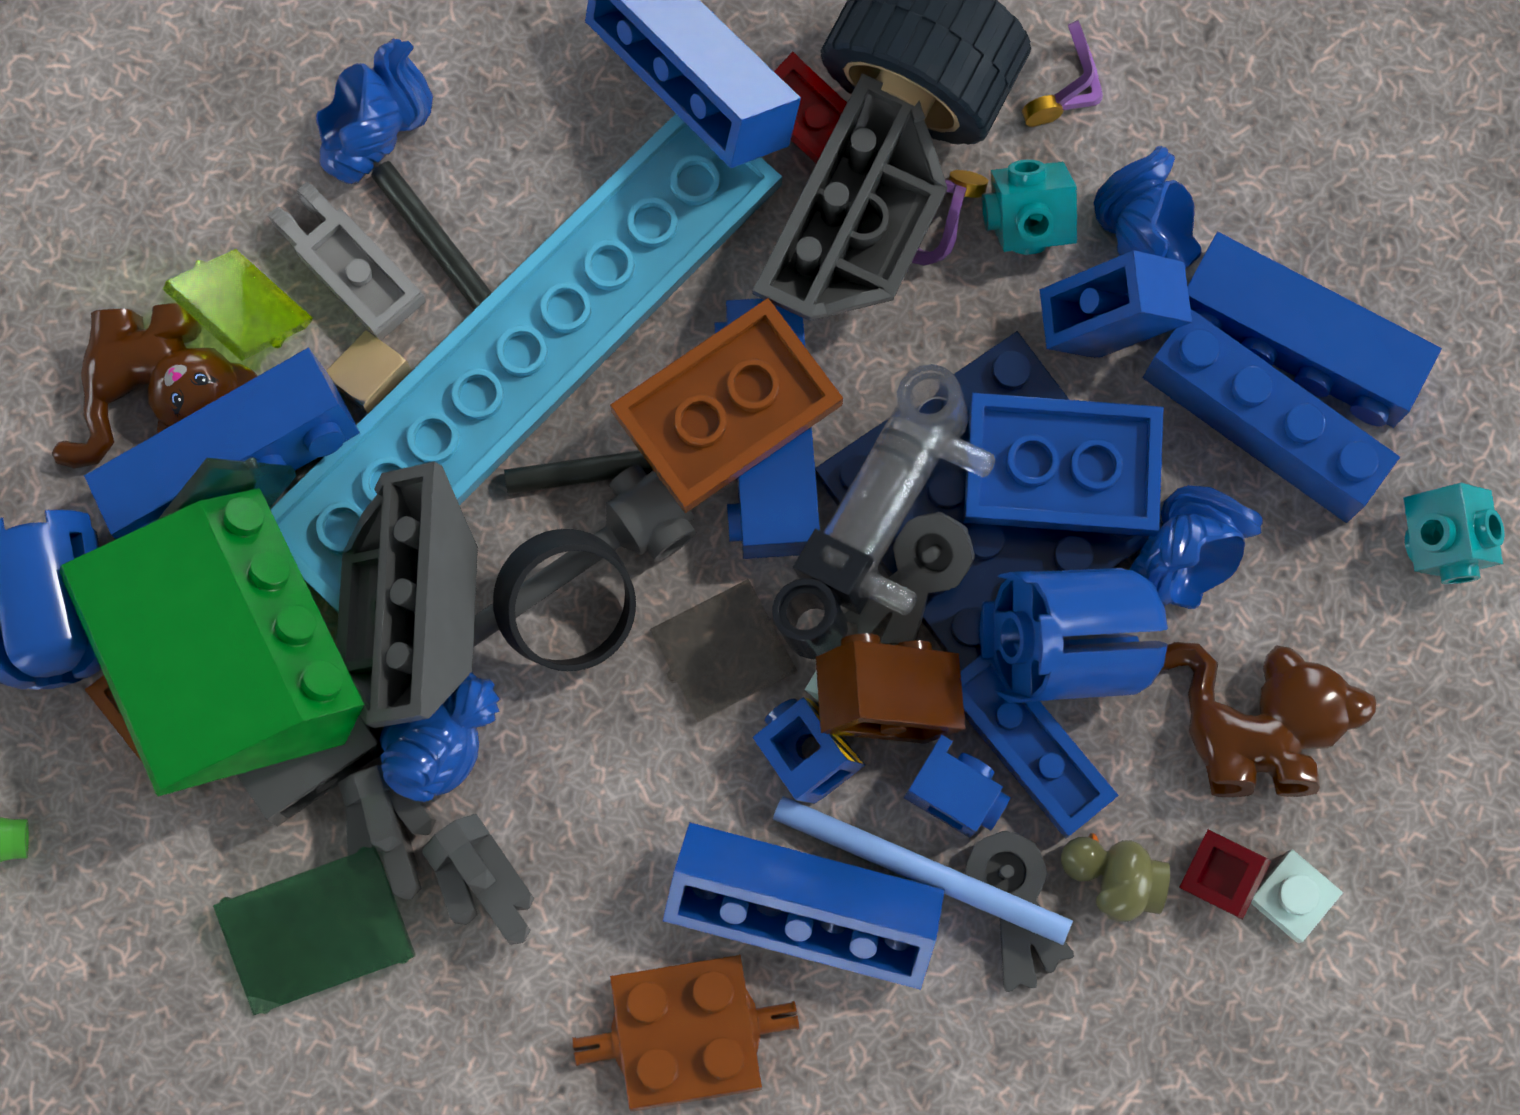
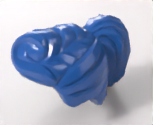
[316,39,433,184]
[1093,146,1202,270]
[1130,485,1263,609]
[379,672,501,802]

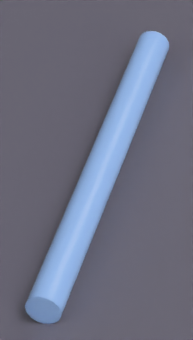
[773,796,1073,945]

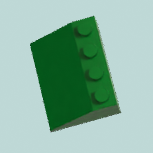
[60,488,364,797]

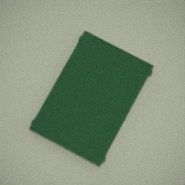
[213,846,416,1016]

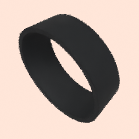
[493,529,636,671]

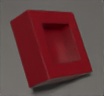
[1179,829,1271,920]

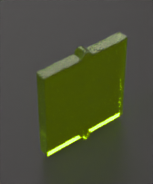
[162,249,313,361]

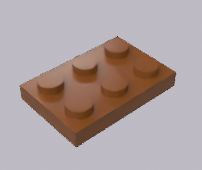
[610,298,844,513]

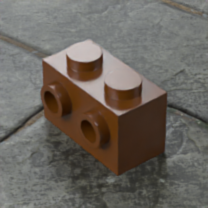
[816,633,966,744]

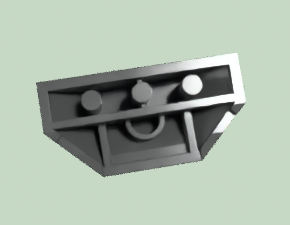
[752,73,947,321]
[336,461,478,728]

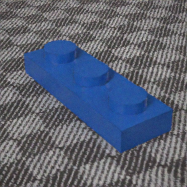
[961,655,1119,839]

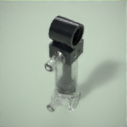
[772,364,995,660]

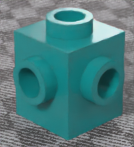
[981,159,1077,255]
[1403,483,1505,585]

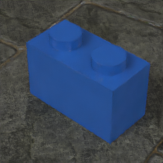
[1039,250,1192,358]

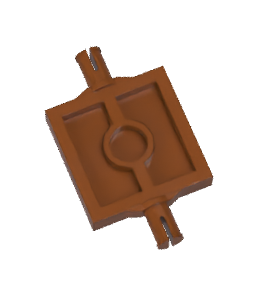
[572,955,799,1112]

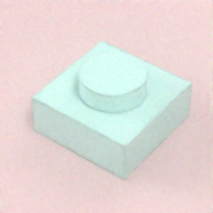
[1251,849,1343,943]

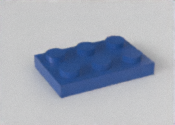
[963,393,1164,537]

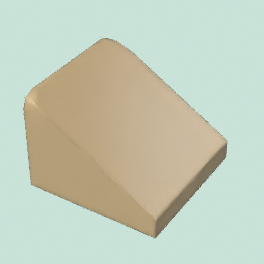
[326,330,411,414]

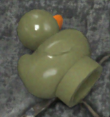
[1061,833,1170,922]

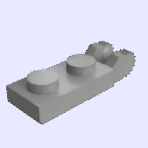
[267,182,426,340]

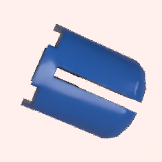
[0,510,101,690]
[979,568,1168,703]

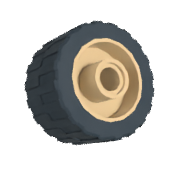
[820,0,1031,145]

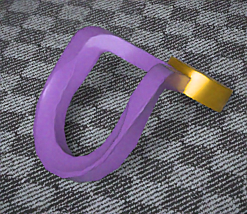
[1022,20,1103,127]
[912,170,988,266]

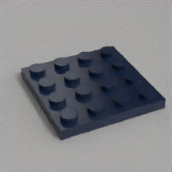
[815,331,1163,671]

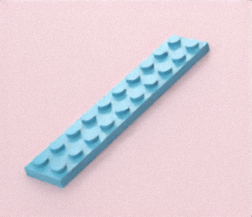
[270,114,782,613]

